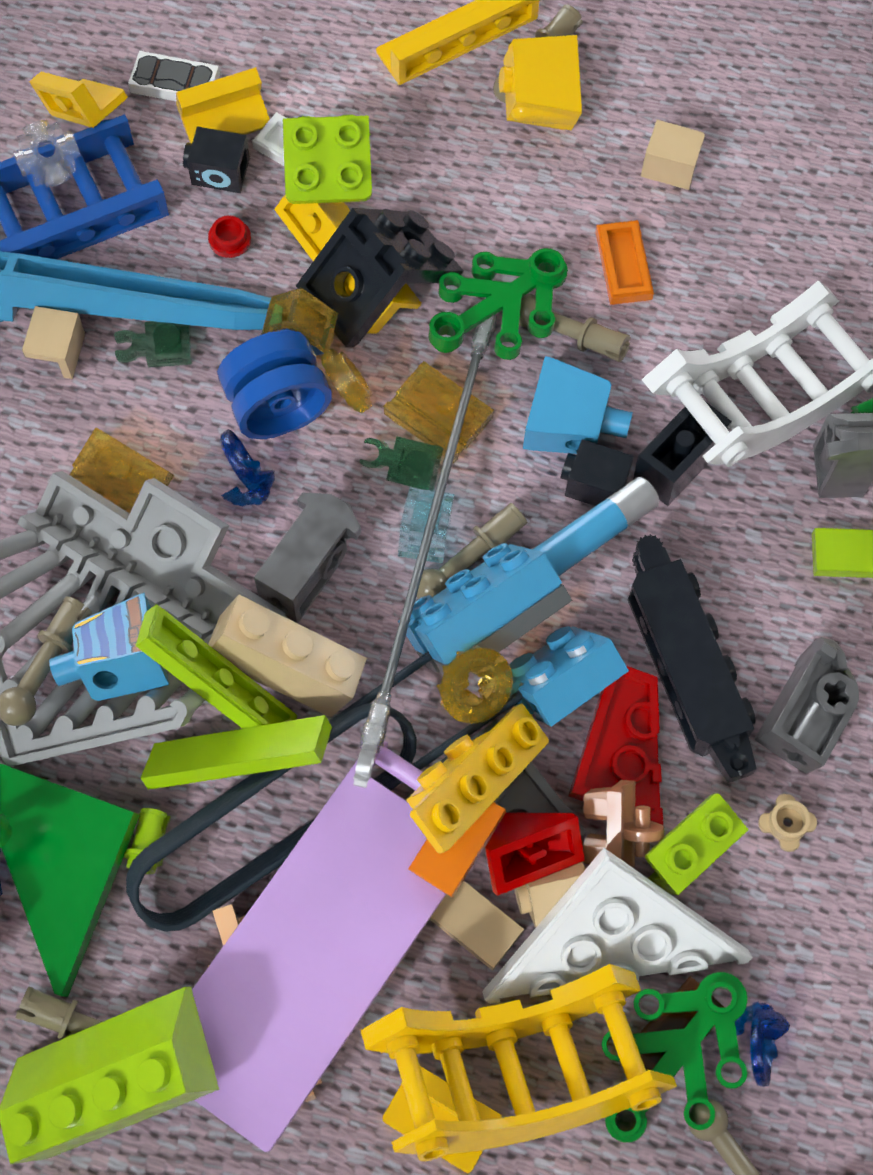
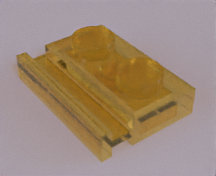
[384,361,494,463]
[69,427,175,514]

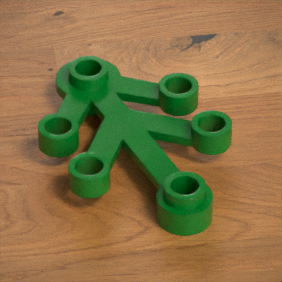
[428,248,568,360]
[602,972,747,1143]

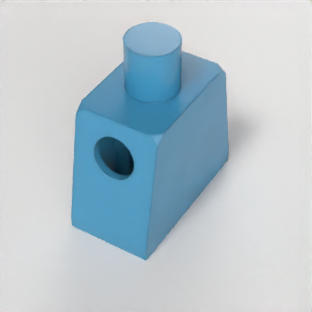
[523,356,633,454]

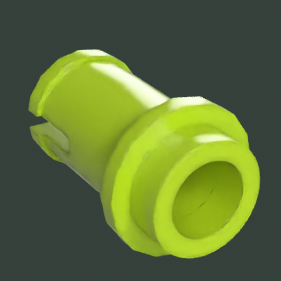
[124,808,171,874]

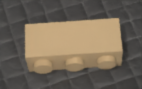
[208,595,367,717]

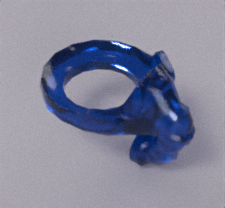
[220,429,275,507]
[735,1001,790,1087]

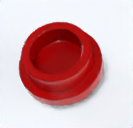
[208,215,251,258]

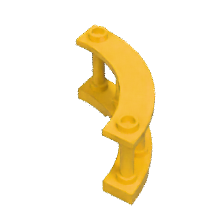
[360,964,677,1161]

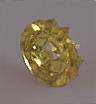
[321,348,372,413]
[436,645,513,724]

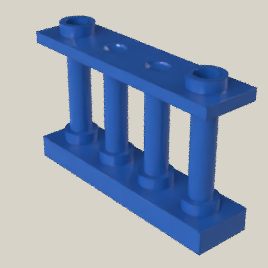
[0,114,169,260]

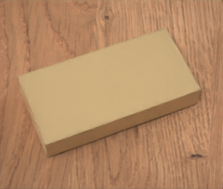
[430,881,524,971]

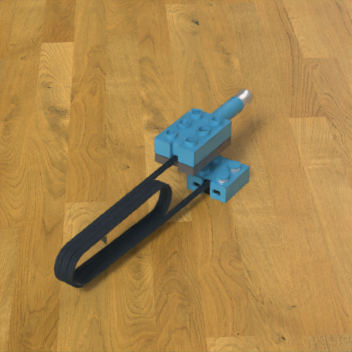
[126,477,659,932]

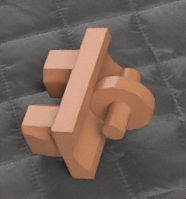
[583,780,664,868]

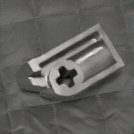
[813,413,873,498]
[254,492,361,623]
[754,637,859,774]

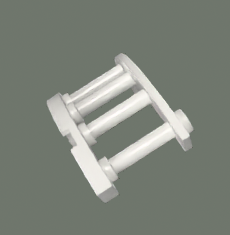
[642,280,873,467]

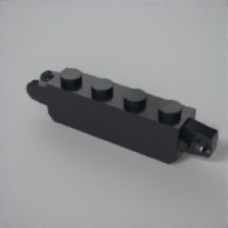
[627,534,757,783]

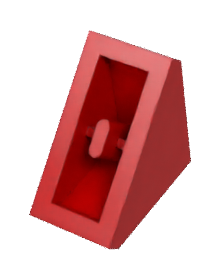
[485,813,585,896]

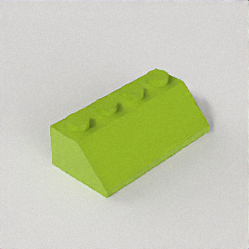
[0,986,220,1164]

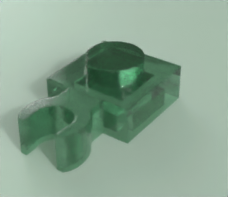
[114,321,192,368]
[360,436,444,491]

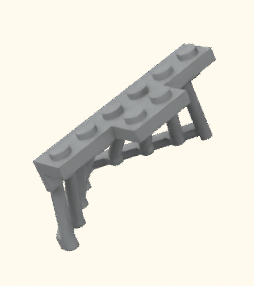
[0,471,286,766]

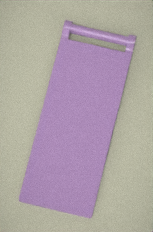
[192,738,446,1152]

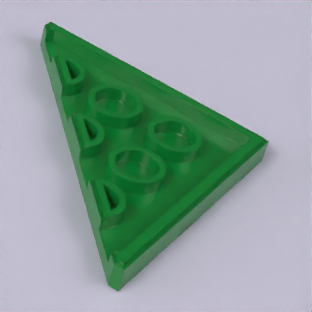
[0,763,140,997]

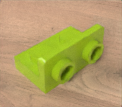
[645,793,749,895]

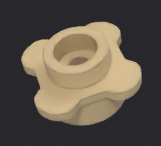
[758,794,817,852]

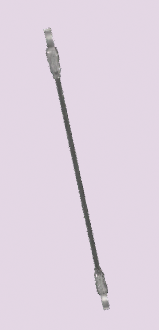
[353,298,497,788]

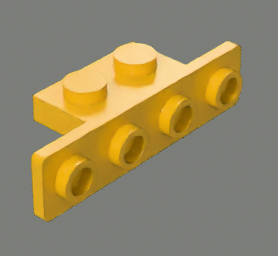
[406,704,549,854]

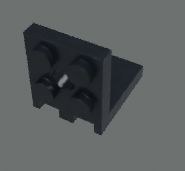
[296,208,464,347]

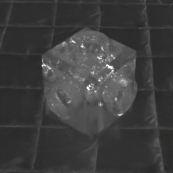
[13,120,81,188]

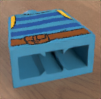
[49,593,169,701]

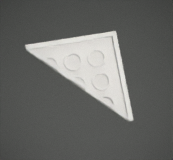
[482,848,753,1004]

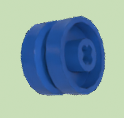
[217,330,332,440]

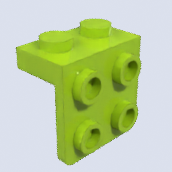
[283,115,372,204]

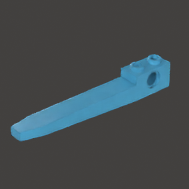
[0,252,281,330]

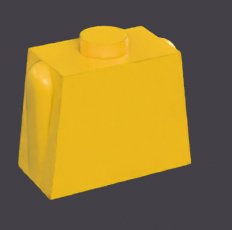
[499,35,582,130]

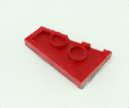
[568,666,663,825]

